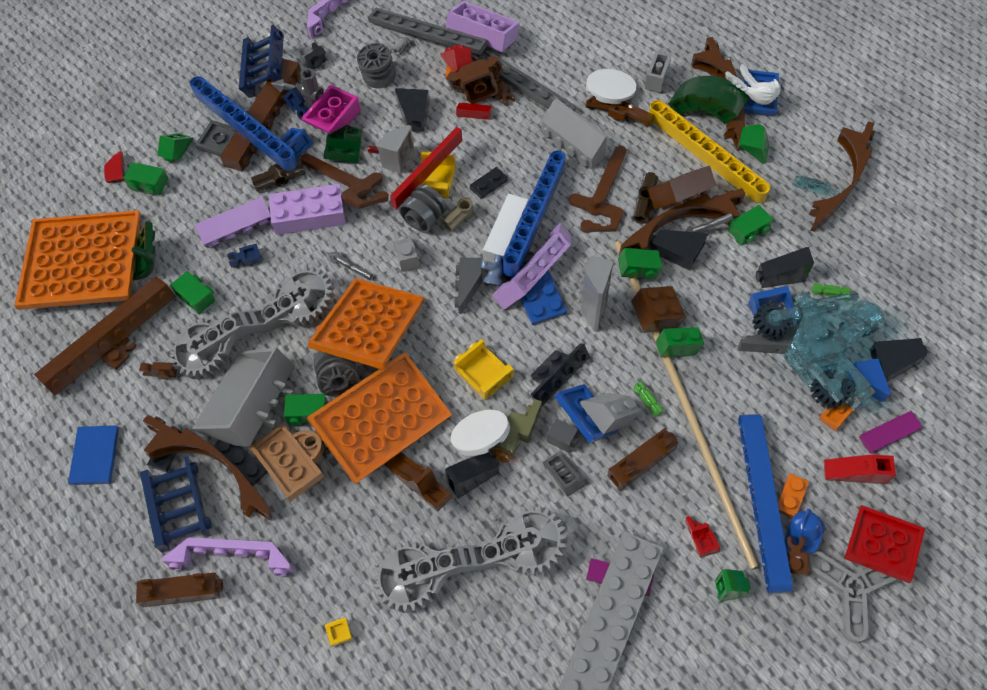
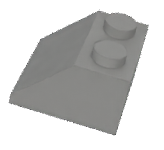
[377,125,414,173]
[580,393,641,434]

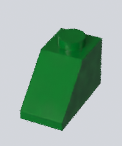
[157,133,193,162]
[714,569,751,602]

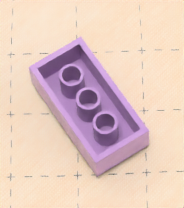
[446,0,520,52]
[269,184,346,235]

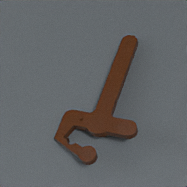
[569,145,627,233]
[300,154,389,209]

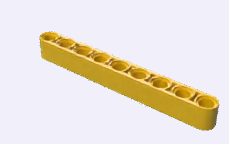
[649,100,770,203]

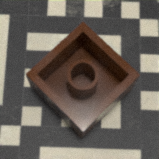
[631,286,686,333]

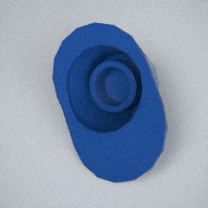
[785,508,825,555]

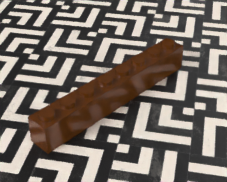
[220,58,301,172]
[34,276,176,396]

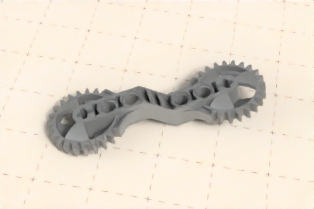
[169,266,335,379]
[373,505,568,613]

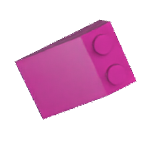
[301,84,361,134]

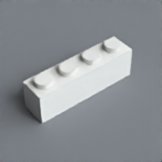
[483,194,528,262]

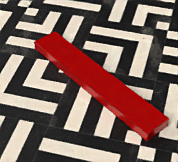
[390,127,463,210]

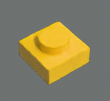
[325,617,353,647]

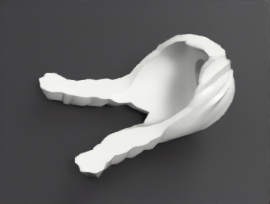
[725,64,781,105]

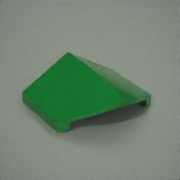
[739,124,769,163]

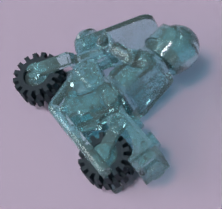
[752,291,885,410]

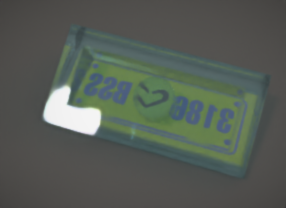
[792,174,832,196]

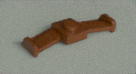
[585,96,654,128]

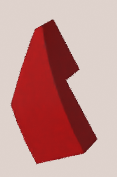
[104,151,124,183]
[685,516,720,558]

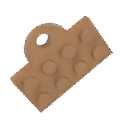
[250,423,324,502]

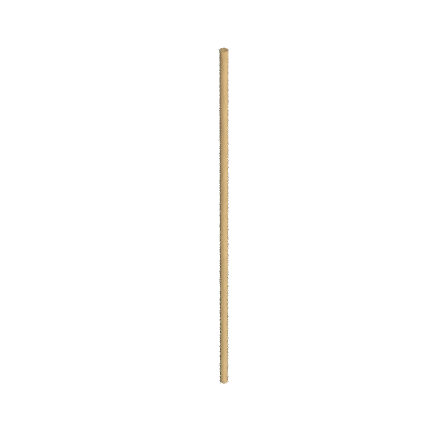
[615,241,759,569]

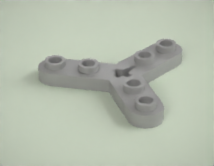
[810,551,897,643]

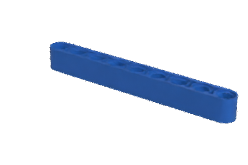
[190,76,297,171]
[503,150,566,277]
[738,414,792,593]

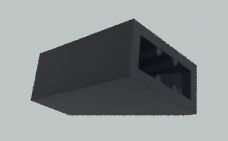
[395,88,430,132]
[649,230,708,271]
[755,247,814,288]
[869,338,927,382]
[445,452,500,499]

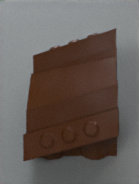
[446,55,504,104]

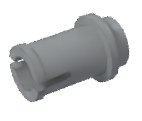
[391,35,410,55]

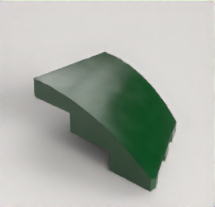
[323,124,362,163]

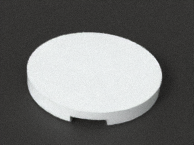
[586,69,636,104]
[451,410,510,456]

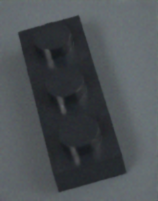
[213,440,267,486]

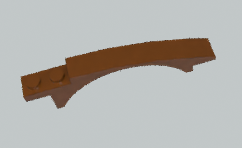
[691,37,745,151]
[809,121,875,232]
[619,188,746,256]
[143,415,272,520]
[384,452,453,512]

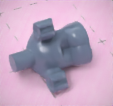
[481,254,503,286]

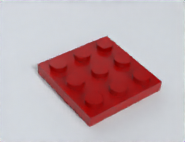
[844,505,925,583]

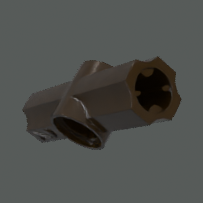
[250,159,306,192]
[632,172,659,224]

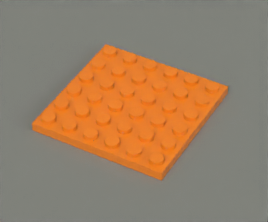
[14,210,141,310]

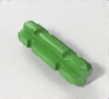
[812,283,851,298]
[634,381,663,417]

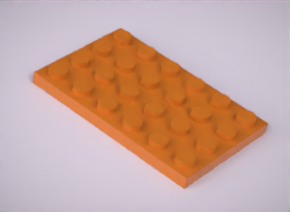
[308,278,424,369]
[307,352,452,484]

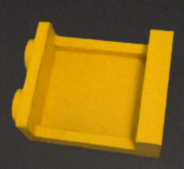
[421,151,456,199]
[453,339,514,400]

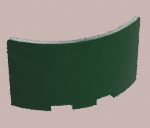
[668,76,750,124]

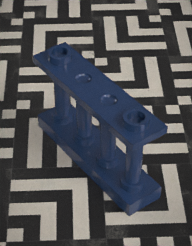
[238,24,284,98]
[140,456,212,553]

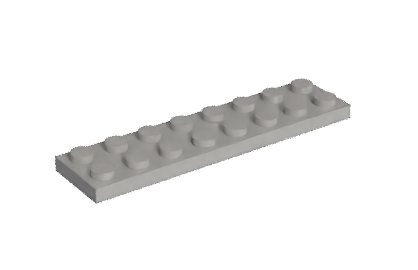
[558,531,663,690]

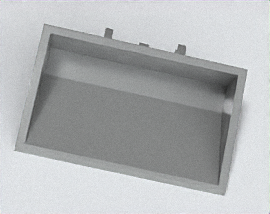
[192,348,295,446]

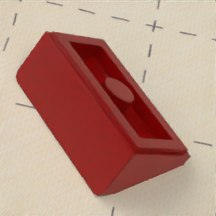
[456,102,492,120]

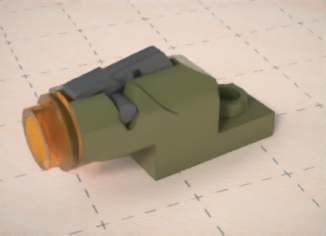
[494,399,542,463]

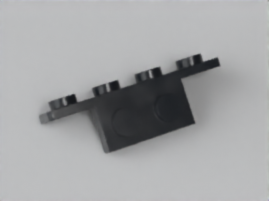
[530,343,590,406]

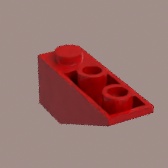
[440,44,472,71]
[824,454,896,484]

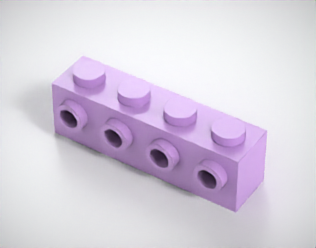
[194,197,271,248]

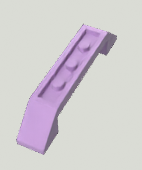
[307,0,348,39]
[492,223,572,310]
[162,537,294,577]

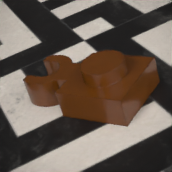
[493,80,515,106]
[101,337,137,370]
[139,362,177,380]
[787,536,811,575]

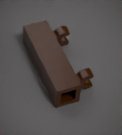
[607,428,678,491]
[136,572,223,607]

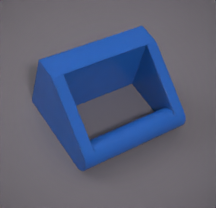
[280,128,313,159]
[748,286,796,325]

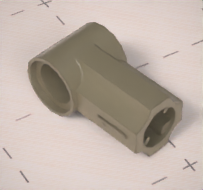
[441,197,474,232]

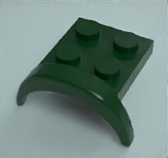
[131,222,155,280]

